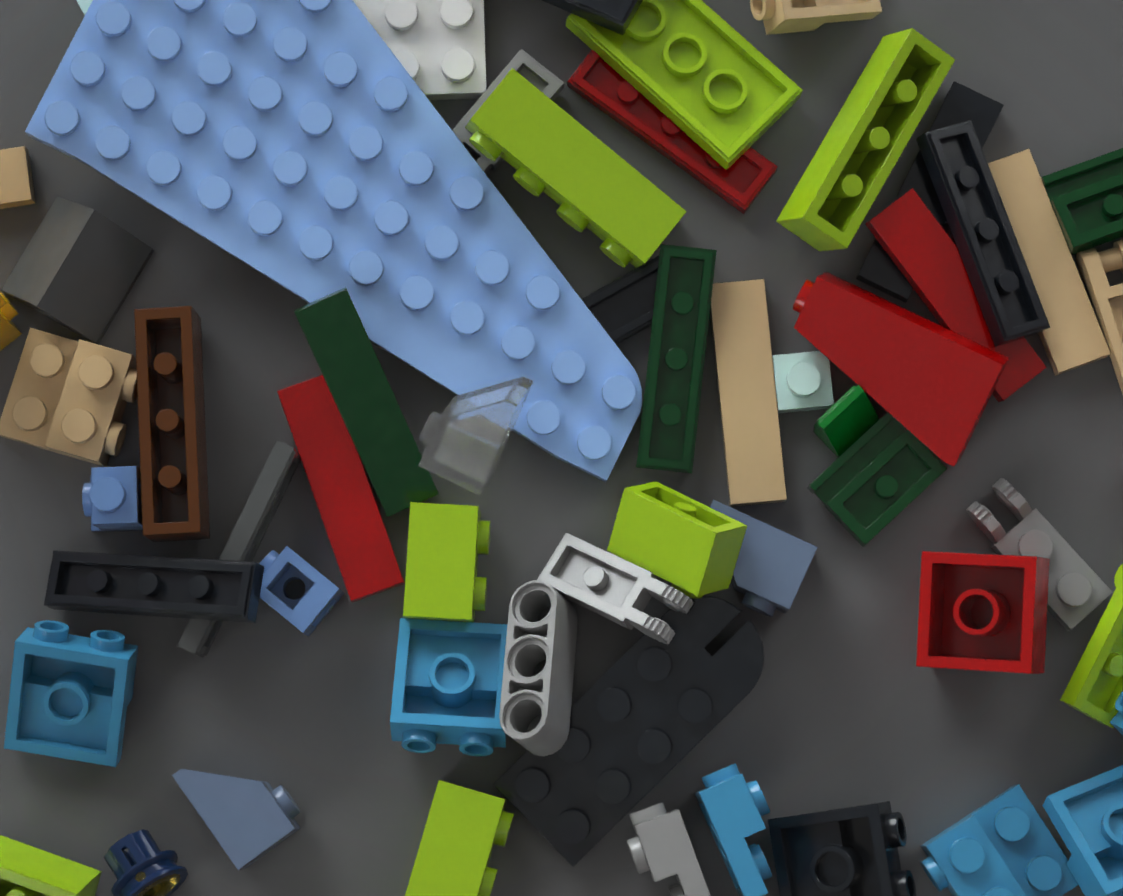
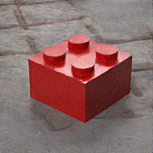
[916,551,1050,674]

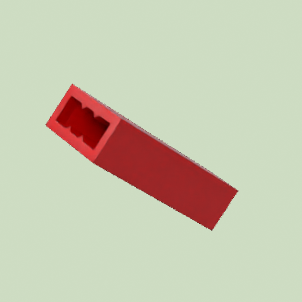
[793,272,1009,467]

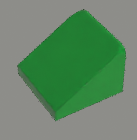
[813,385,879,457]

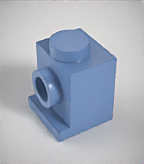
[82,466,143,532]
[259,546,344,637]

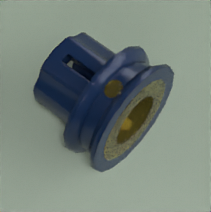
[104,829,188,896]

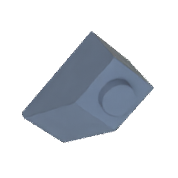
[710,499,818,617]
[172,769,301,870]

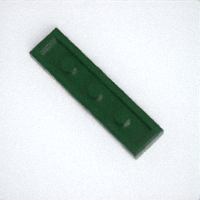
[636,244,717,474]
[294,287,439,517]

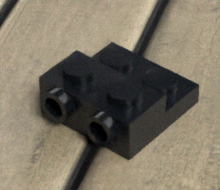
[768,801,916,896]

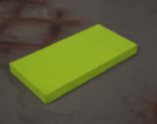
[565,0,803,170]

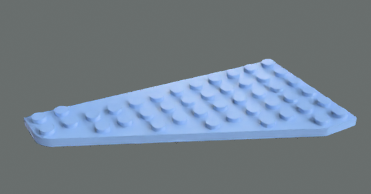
[25,0,642,482]

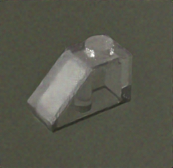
[418,376,533,495]

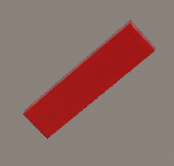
[567,50,778,214]
[865,188,1047,402]
[277,375,405,603]

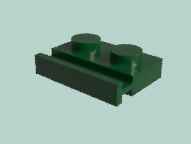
[1042,148,1123,255]
[807,412,947,547]

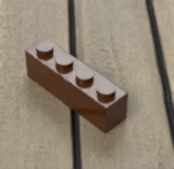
[134,306,210,542]

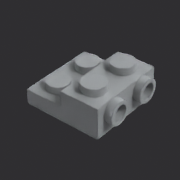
[626,803,711,896]

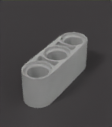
[499,580,578,756]

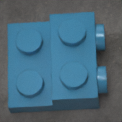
[390,618,507,757]
[4,620,138,767]
[694,763,773,896]
[1042,765,1123,896]
[920,784,1078,896]

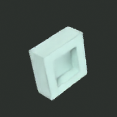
[772,351,834,413]

